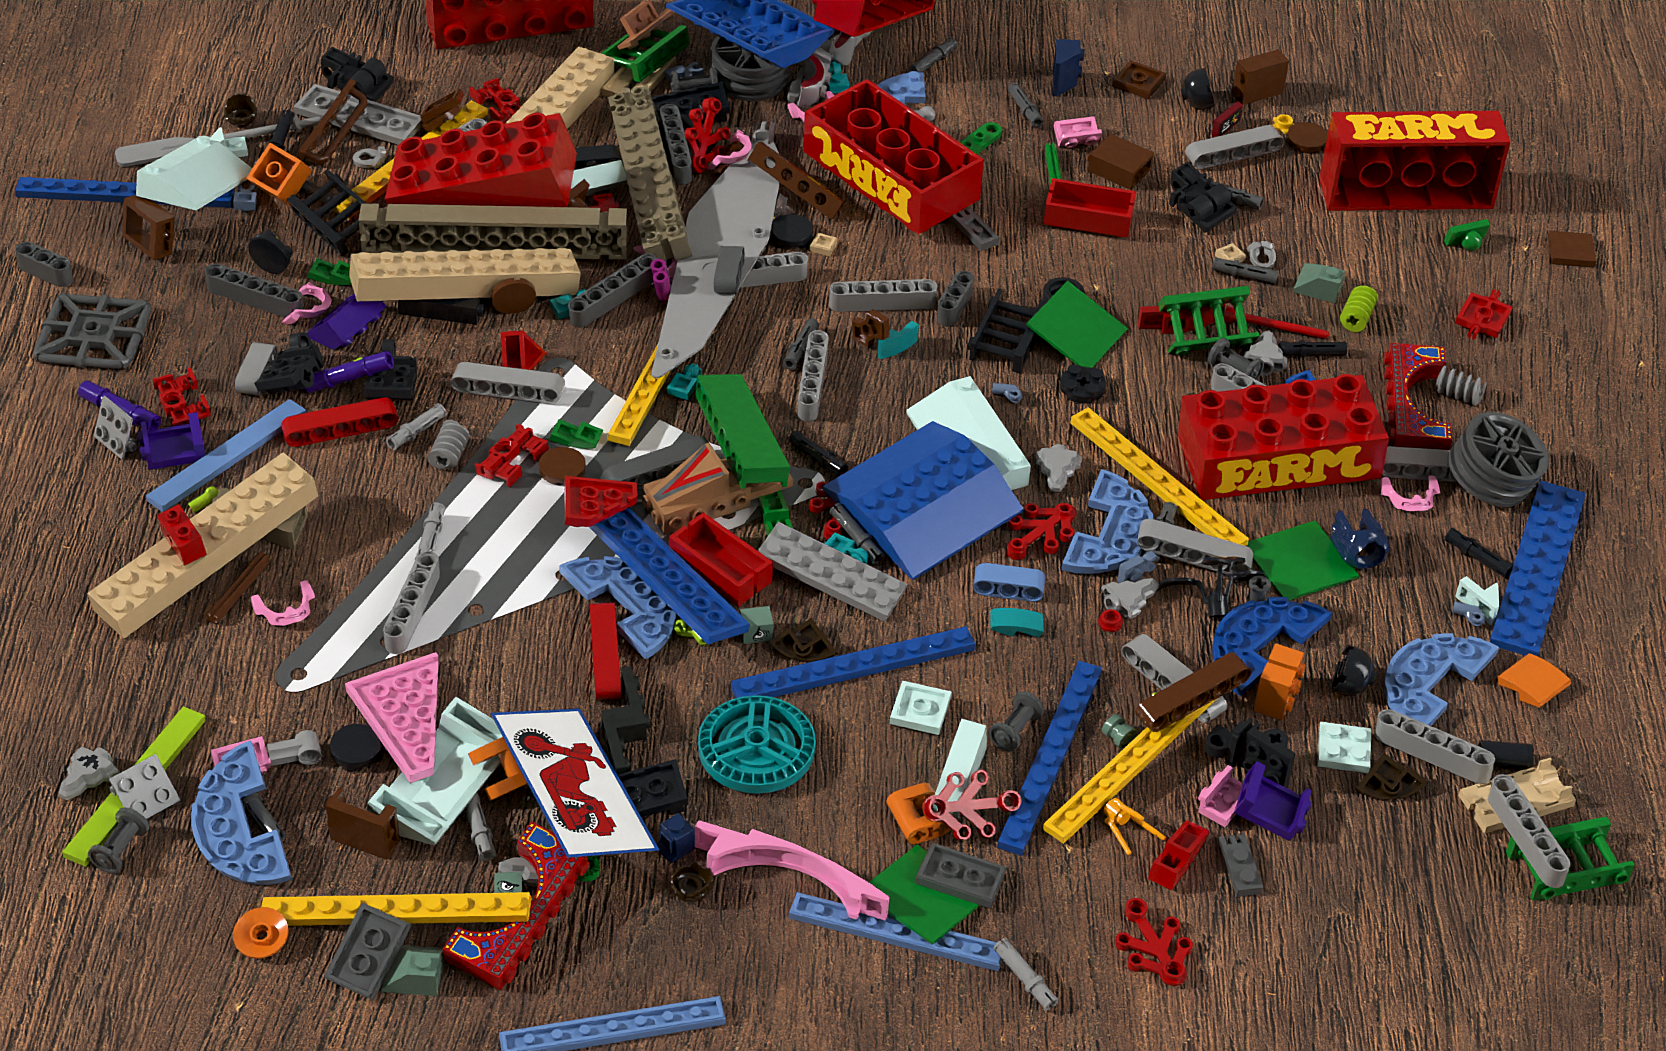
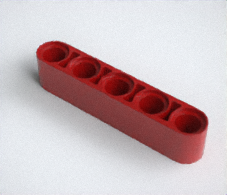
[281,397,399,447]
[589,602,621,700]

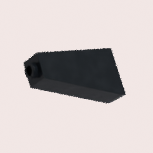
[398,297,485,325]

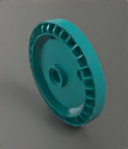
[698,695,816,794]

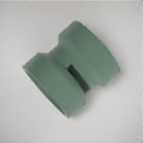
[1102,714,1138,749]

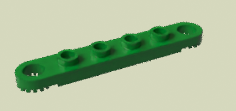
[960,122,1002,154]

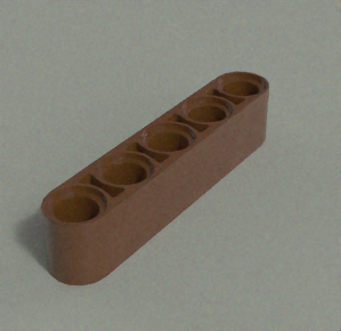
[1135,652,1252,732]

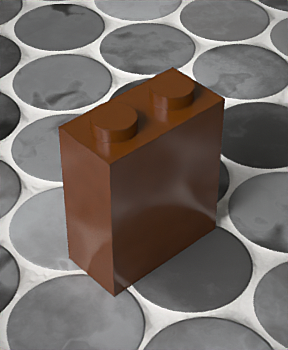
[1231,49,1289,105]
[1087,134,1154,190]

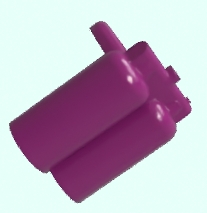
[651,259,673,304]

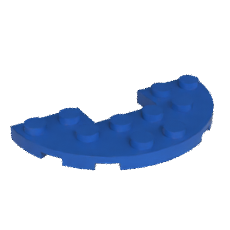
[1212,597,1332,697]

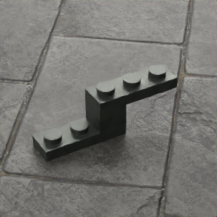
[601,666,651,775]

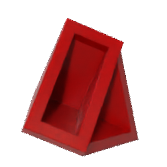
[500,331,547,370]

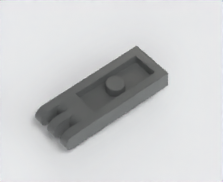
[950,208,999,251]
[1218,834,1263,897]

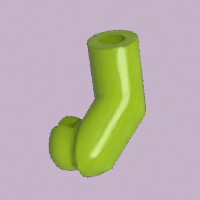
[188,486,219,513]
[674,619,707,645]

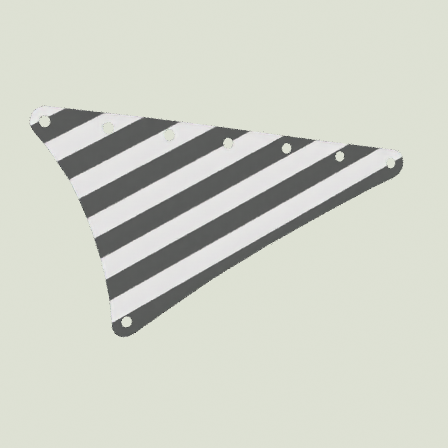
[276,357,825,692]

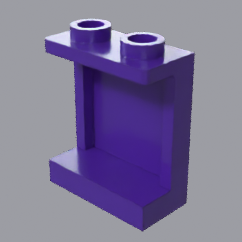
[137,412,205,470]
[1234,761,1312,841]

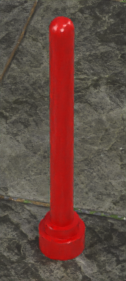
[1224,305,1329,339]

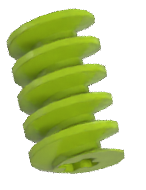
[1340,285,1378,332]

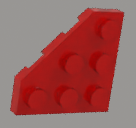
[564,476,637,527]

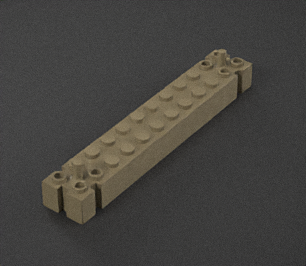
[608,85,692,264]
[358,203,627,259]

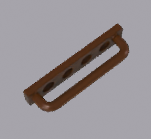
[297,79,367,164]
[748,142,844,219]

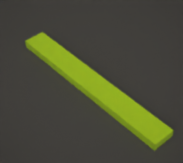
[62,706,206,867]

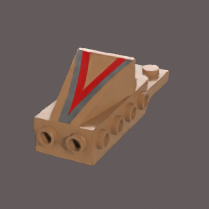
[641,443,793,535]

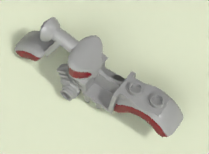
[787,29,872,108]

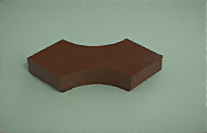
[852,309,889,348]

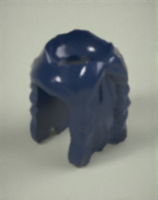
[1331,509,1389,569]

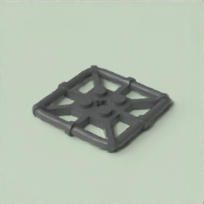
[33,293,152,370]

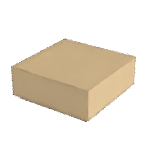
[810,233,838,256]
[1215,243,1246,263]

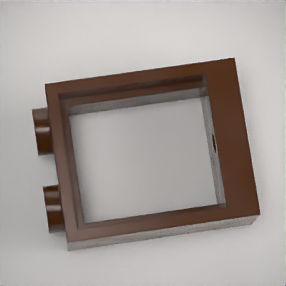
[122,195,174,260]

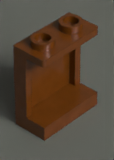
[325,788,400,860]

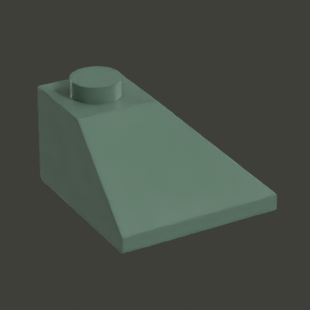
[1293,263,1346,303]
[382,945,445,996]

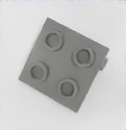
[94,396,138,460]
[109,754,180,819]

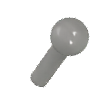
[913,106,935,121]

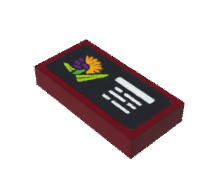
[1211,102,1243,138]

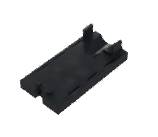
[652,82,730,125]
[618,759,689,818]

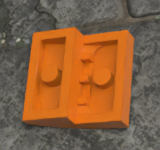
[1498,653,1571,708]

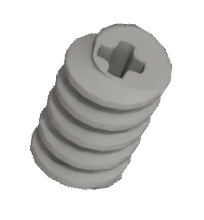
[1435,365,1487,406]
[428,420,470,469]

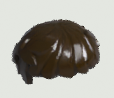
[224,94,257,126]
[671,861,714,903]

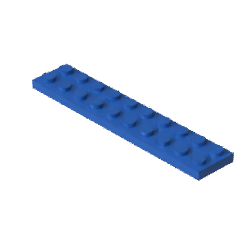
[1490,480,1586,656]
[589,508,750,644]

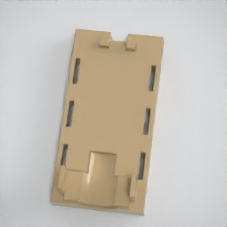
[1458,757,1576,834]

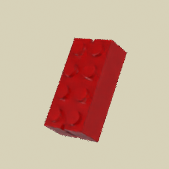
[1043,178,1136,238]
[669,512,773,607]

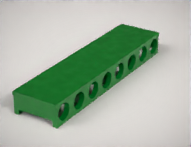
[695,374,790,489]

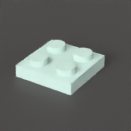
[890,681,951,735]
[1317,722,1371,773]

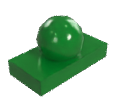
[1444,219,1490,251]

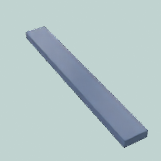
[146,399,306,512]
[789,892,1002,972]
[499,996,726,1051]

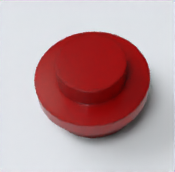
[1098,609,1123,632]

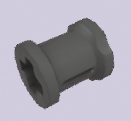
[1246,576,1271,602]

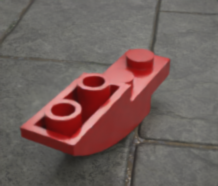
[1138,304,1226,334]

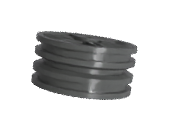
[712,35,789,101]
[1448,412,1549,507]

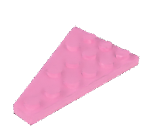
[345,652,439,783]

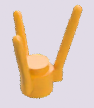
[1103,798,1167,855]

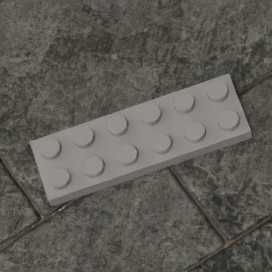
[294,84,423,145]
[758,522,907,622]

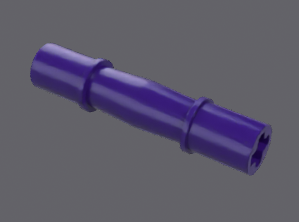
[306,351,394,393]
[78,380,161,430]

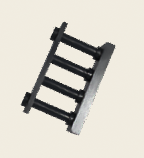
[287,169,367,257]
[967,289,1047,374]

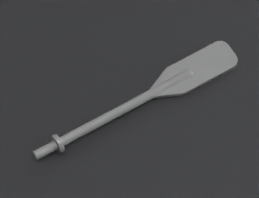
[115,116,320,167]

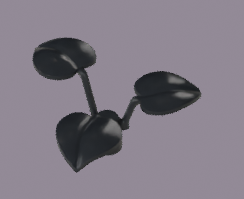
[1156,556,1266,617]

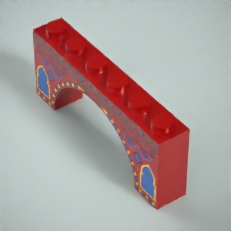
[1383,343,1452,450]
[443,821,589,990]

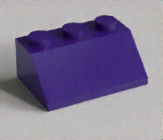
[307,293,387,349]

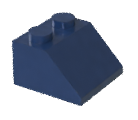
[1053,39,1084,96]

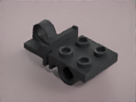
[321,47,394,102]
[1169,161,1238,233]
[254,332,324,394]
[364,339,417,400]
[1205,718,1296,788]

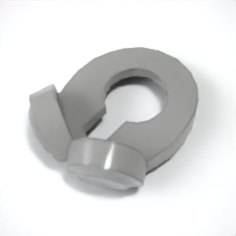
[353,146,386,169]
[1247,241,1276,269]

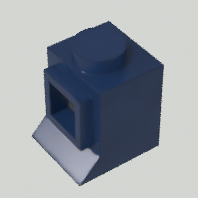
[657,813,695,864]

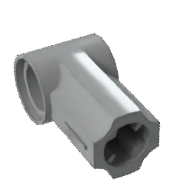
[267,730,322,766]

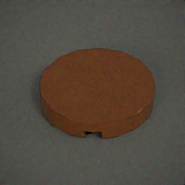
[422,105,460,132]
[1286,122,1328,153]
[491,278,536,314]
[539,447,586,485]

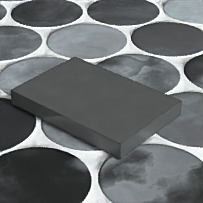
[915,842,1007,909]
[323,903,411,1001]

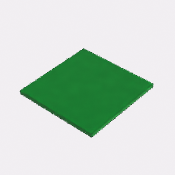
[1026,281,1128,368]
[1246,520,1359,601]
[868,845,980,945]

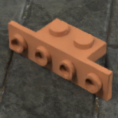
[617,0,676,50]

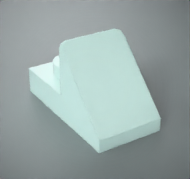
[210,127,248,157]
[1455,576,1499,625]

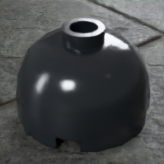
[1181,68,1215,110]
[1332,644,1377,696]

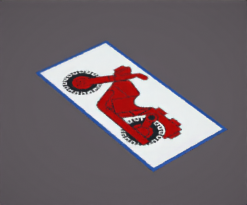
[490,709,660,858]

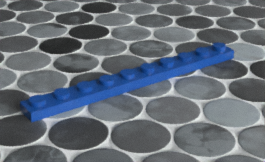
[15,177,235,208]
[731,626,975,699]
[997,661,1102,856]

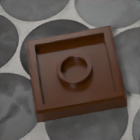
[1112,60,1166,99]
[420,89,464,123]
[1548,231,1596,267]

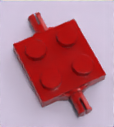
[1455,289,1513,340]

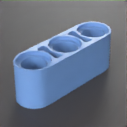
[973,563,1045,602]

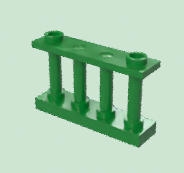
[600,25,690,82]
[1158,286,1259,355]
[1506,816,1635,901]

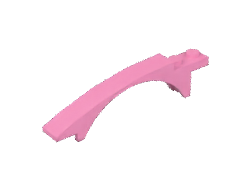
[695,821,889,921]

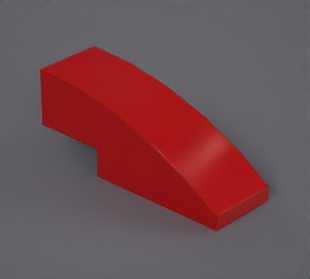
[1148,820,1210,890]

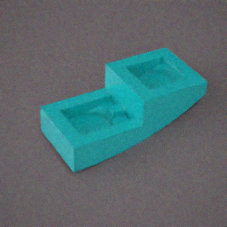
[877,321,919,359]
[990,608,1044,638]

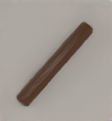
[206,552,270,624]

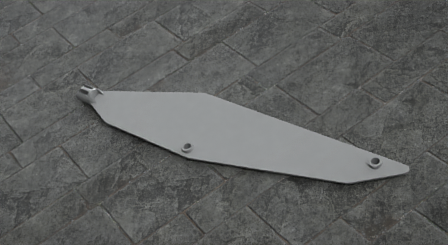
[651,121,780,378]

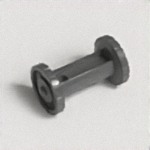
[670,67,718,92]
[1208,338,1264,380]
[989,691,1044,752]
[88,807,149,874]

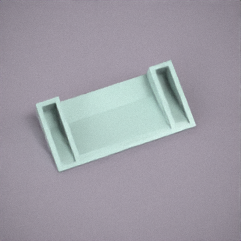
[136,136,252,210]
[906,376,1031,490]
[366,697,503,846]

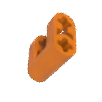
[468,737,528,801]
[886,782,951,844]

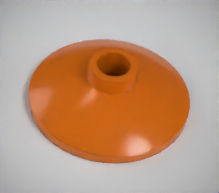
[233,907,289,959]

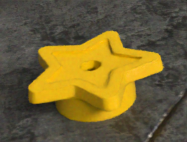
[1272,114,1294,134]

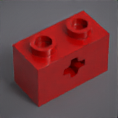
[157,504,207,566]

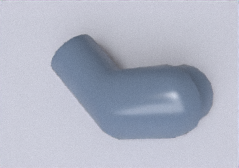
[992,383,1022,403]
[1452,601,1485,626]

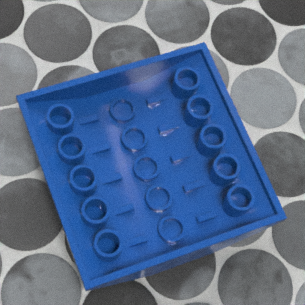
[666,0,835,68]
[823,421,1023,581]

